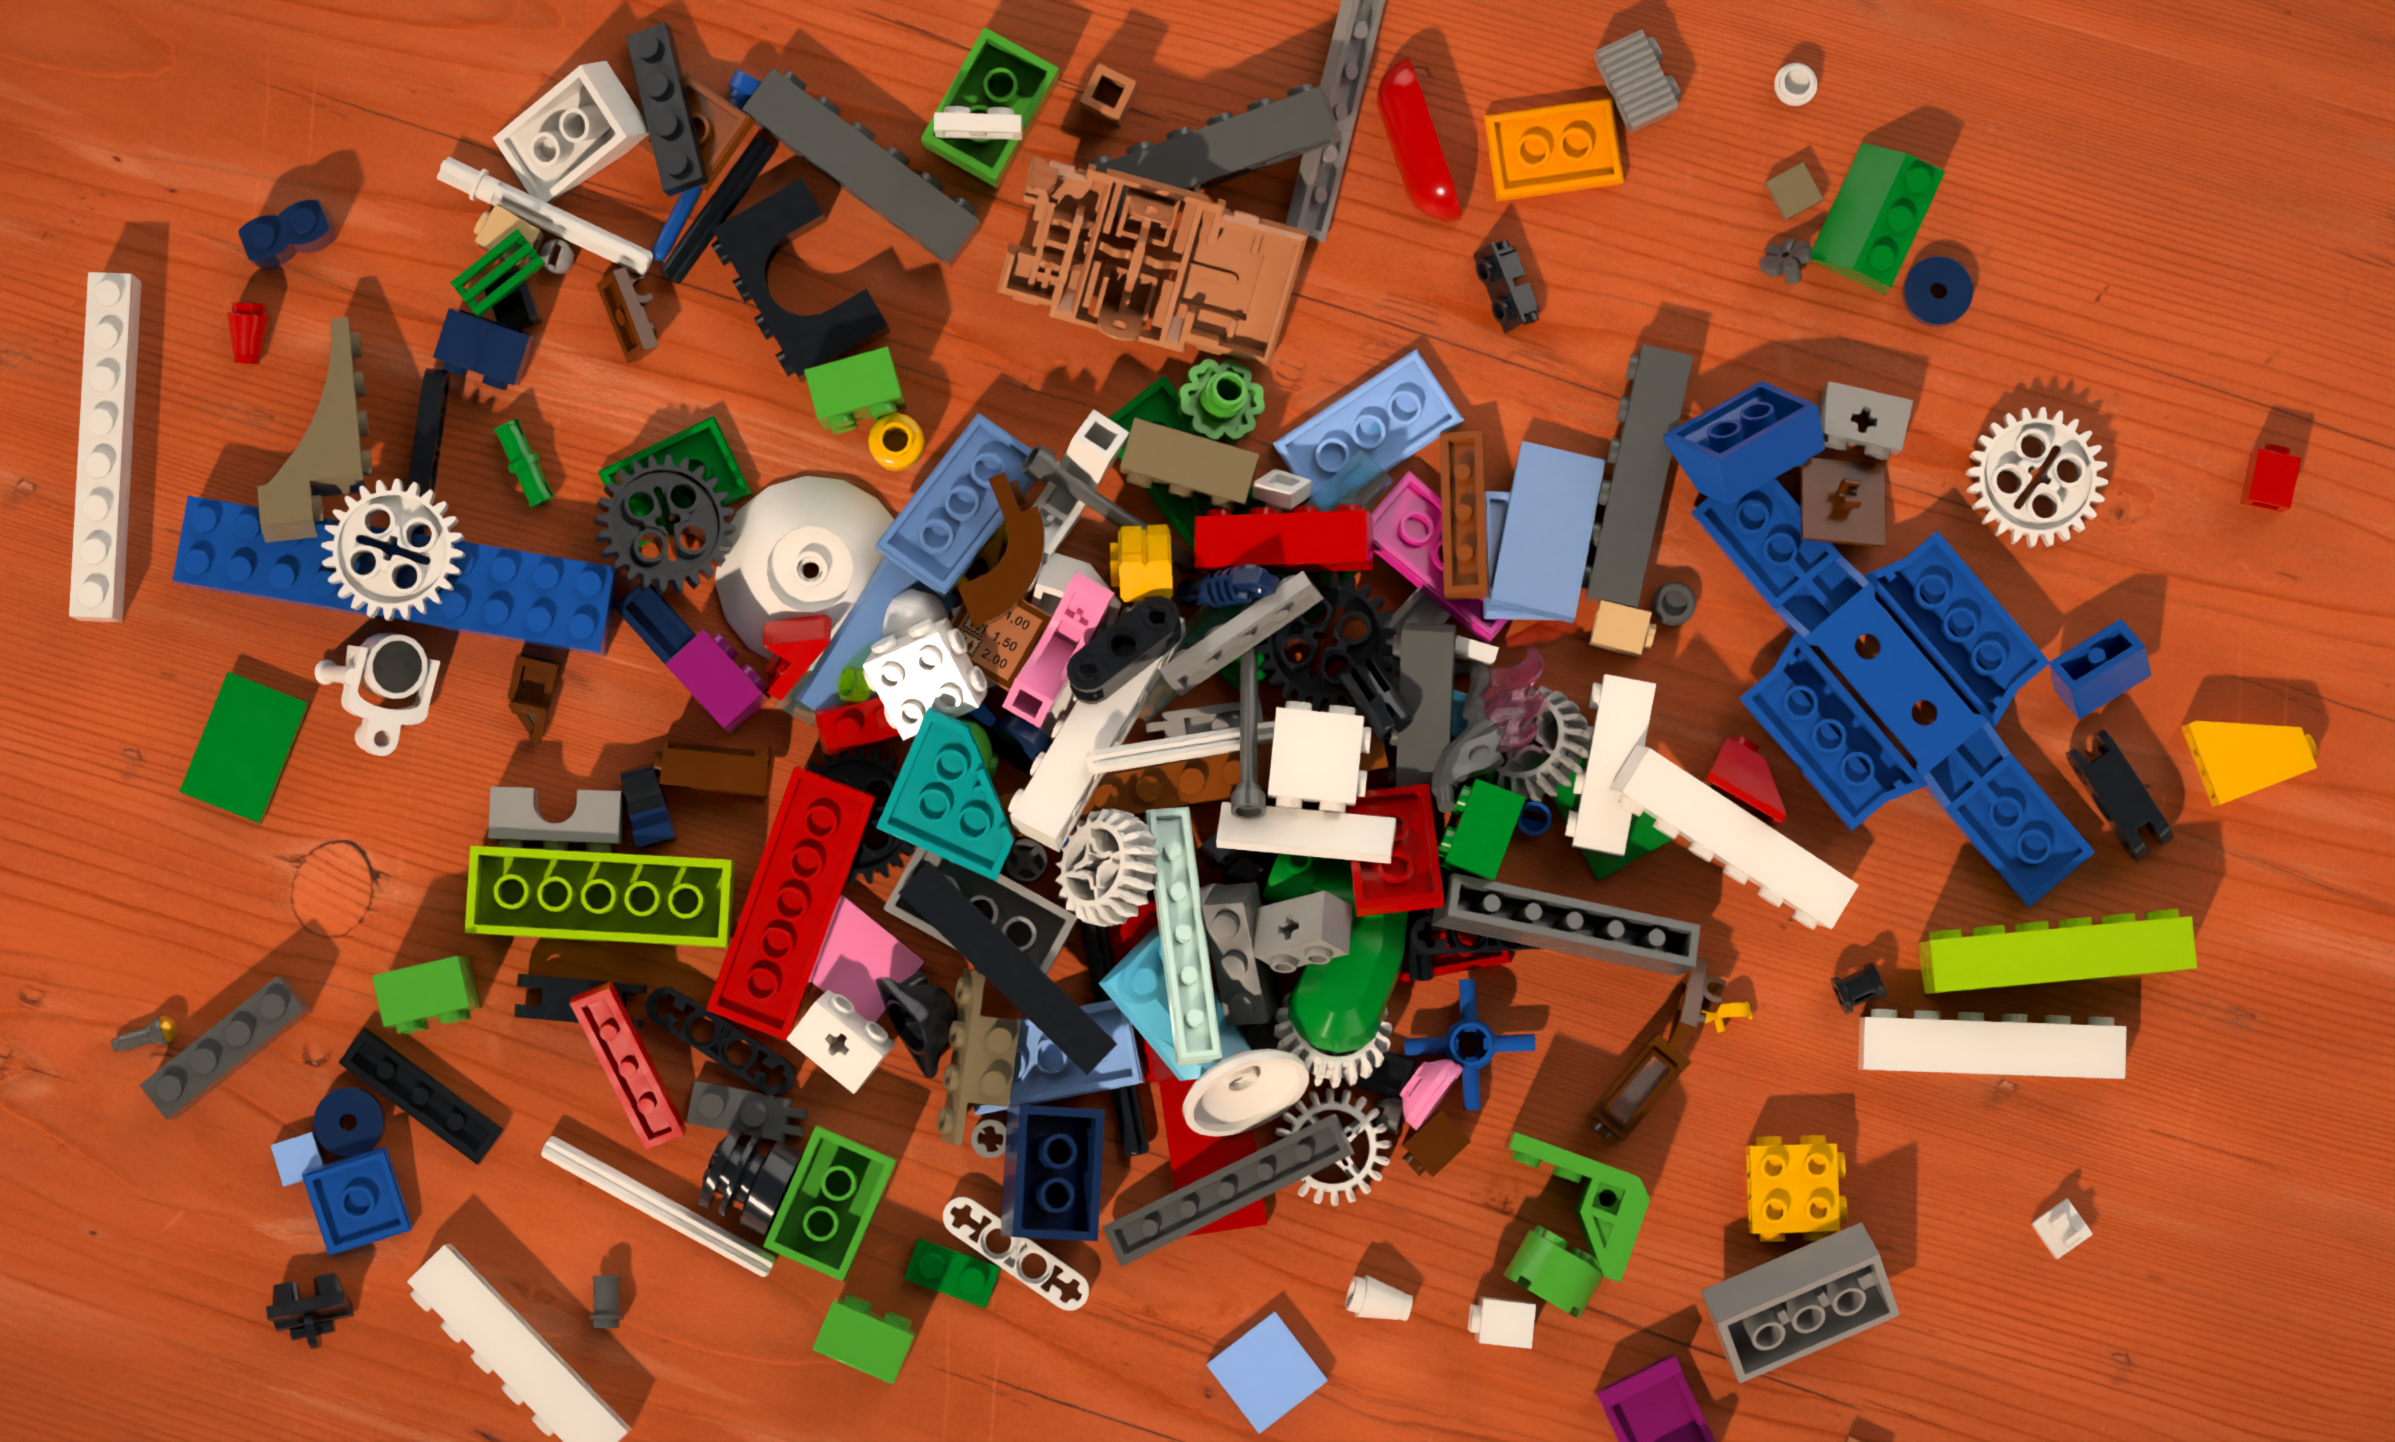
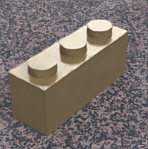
[1120,418,1259,512]

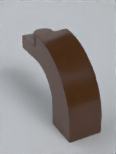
[957,472,1046,630]

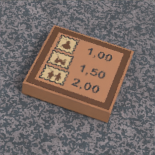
[951,574,1053,692]

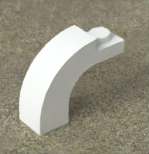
[1031,409,1130,564]

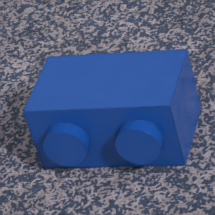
[2048,619,2151,720]

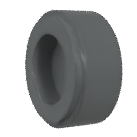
[1652,582,1696,626]

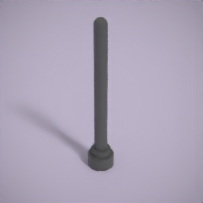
[1021,443,1197,574]
[1231,644,1266,820]

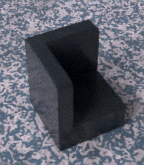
[484,268,543,330]

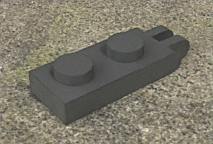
[686,1080,808,1142]

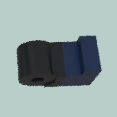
[620,763,678,850]

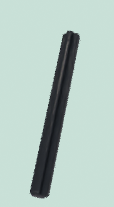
[1079,919,1150,1156]

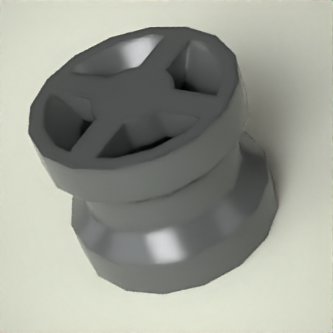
[1005,839,1049,883]

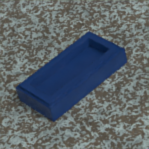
[613,582,696,664]

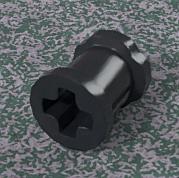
[1830,962,1887,1014]

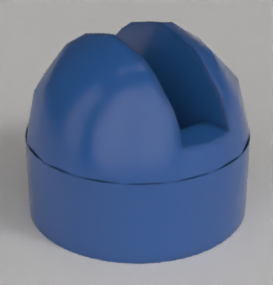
[1517,799,1552,836]

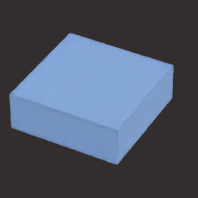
[270,1132,324,1187]

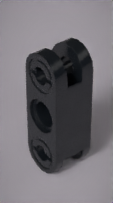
[1067,596,1182,704]
[2066,730,2174,862]
[514,974,647,1028]

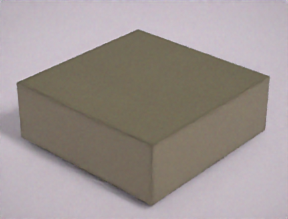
[1764,162,1824,221]

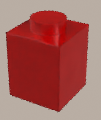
[2240,444,2301,513]

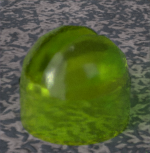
[838,666,873,702]

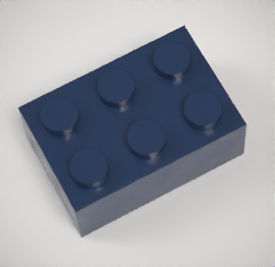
[1000,1105,1105,1241]

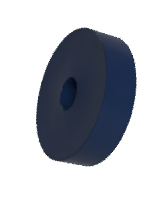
[1902,256,1973,327]
[989,716,1053,773]
[314,1087,386,1157]

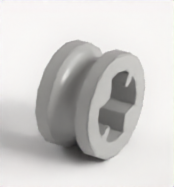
[971,1119,1006,1159]

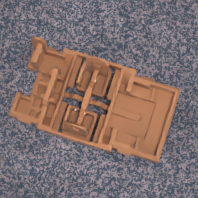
[996,156,1308,366]

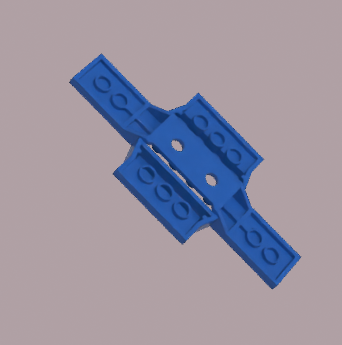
[1690,479,2095,908]

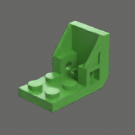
[1504,1131,1650,1283]

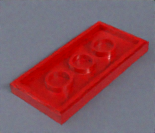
[1159,1076,1268,1237]

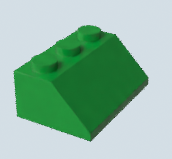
[1811,143,1946,295]

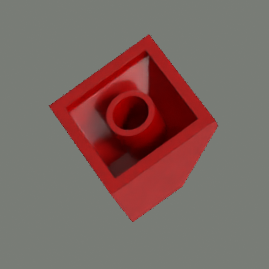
[1700,735,1787,827]

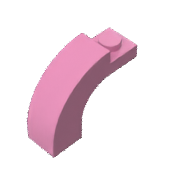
[1002,572,1115,728]

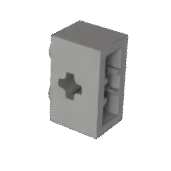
[1819,381,1913,460]
[1253,890,1352,973]

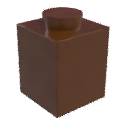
[1402,1109,1471,1177]

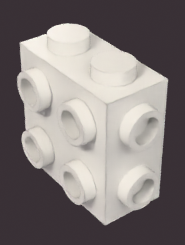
[863,617,988,740]
[1267,701,1371,813]

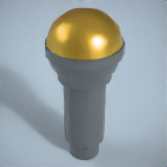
[111,1016,177,1052]

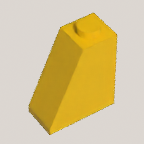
[2181,721,2318,807]

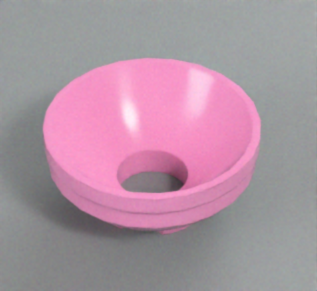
[1400,1059,1464,1131]

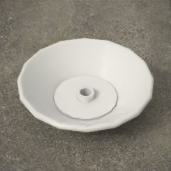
[715,476,894,671]

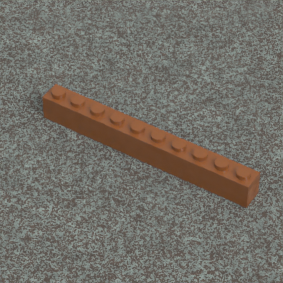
[998,726,1388,839]

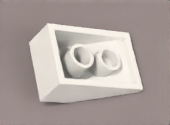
[493,61,649,204]

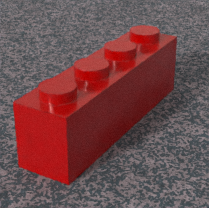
[1195,504,1373,576]

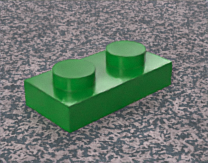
[904,1238,1001,1308]

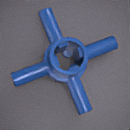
[1404,979,1535,1110]

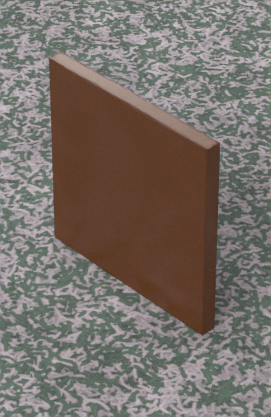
[1800,457,1885,548]

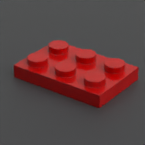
[1345,784,1444,917]

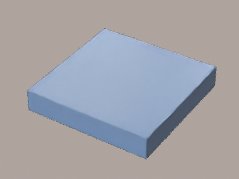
[1206,1311,1328,1434]

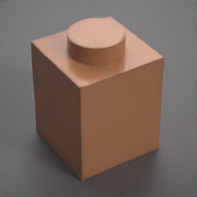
[1080,63,1138,129]

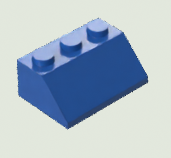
[1663,381,1825,505]

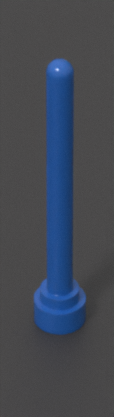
[651,70,762,261]

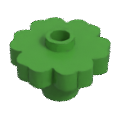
[1176,358,1265,444]

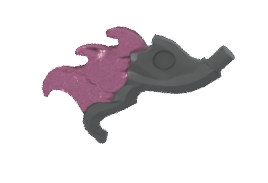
[1431,646,1545,812]

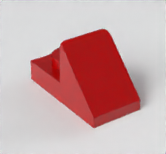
[763,614,832,701]

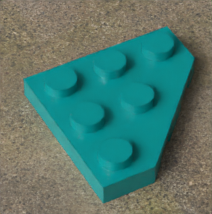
[876,707,1015,881]

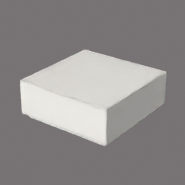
[1455,635,1499,667]

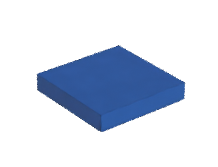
[302,1146,413,1256]

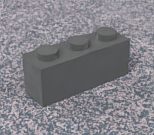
[1202,882,1281,1026]

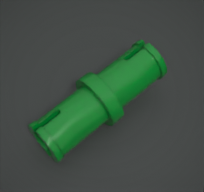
[494,418,555,508]

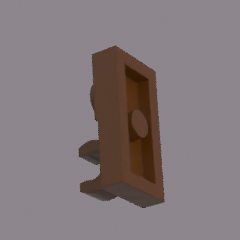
[596,267,659,363]
[1667,957,1726,1052]

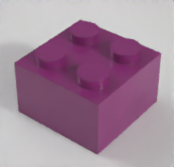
[665,629,770,735]

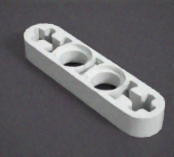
[943,1197,1089,1311]

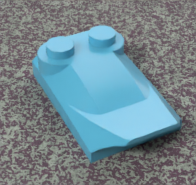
[1099,925,1251,1081]

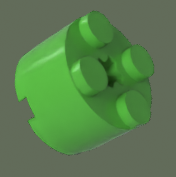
[1503,1224,1603,1319]

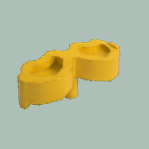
[1700,1002,1753,1033]

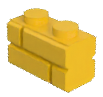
[1110,524,1173,602]

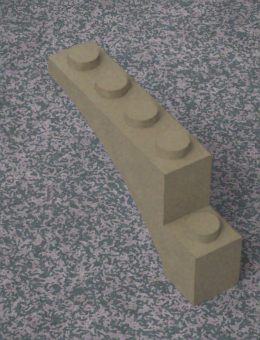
[257,317,373,543]

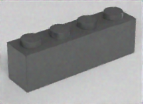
[1388,622,1456,803]
[140,976,312,1119]

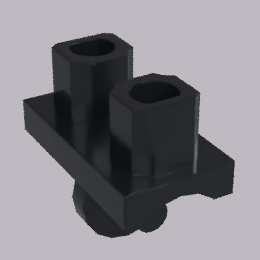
[266,1273,354,1349]

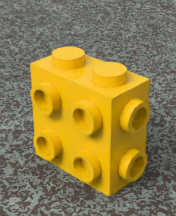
[1745,1135,1847,1242]

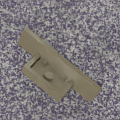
[937,968,1021,1145]

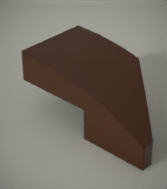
[508,653,561,745]

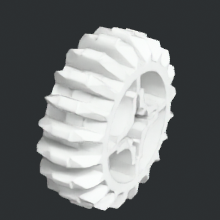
[1055,808,1161,927]
[1274,993,1392,1089]
[1275,1088,1391,1206]

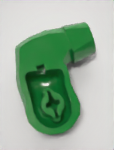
[1262,853,1408,1053]

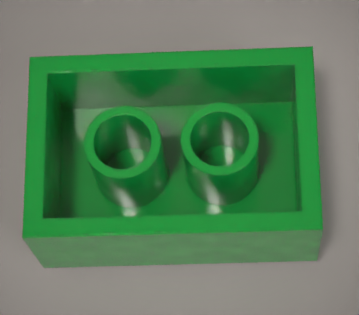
[1437,778,1526,881]

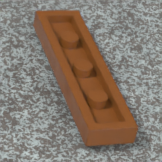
[1440,430,1490,601]

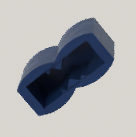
[238,199,338,268]
[433,308,536,390]

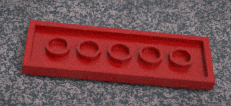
[706,766,878,1041]

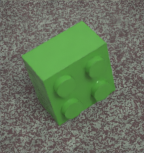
[804,346,907,434]
[372,956,481,1034]
[812,1294,918,1385]

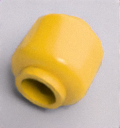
[868,413,925,472]

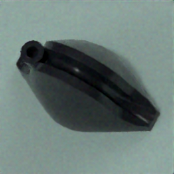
[875,971,957,1078]

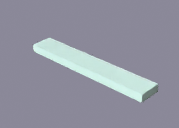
[1144,807,1222,1066]

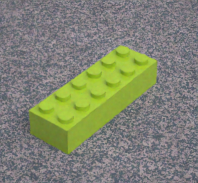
[465,846,736,948]
[1918,909,2197,994]

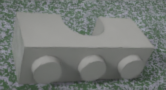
[488,786,625,853]

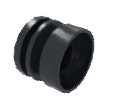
[698,1122,804,1236]

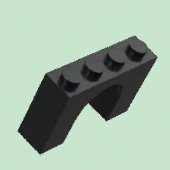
[711,178,890,383]

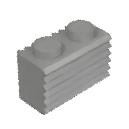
[1593,29,1682,134]

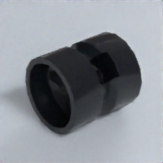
[1196,830,1277,884]

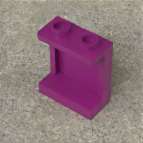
[1594,1354,1716,1442]

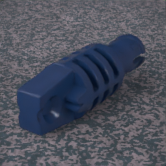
[1177,564,1279,608]

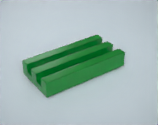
[450,228,546,318]

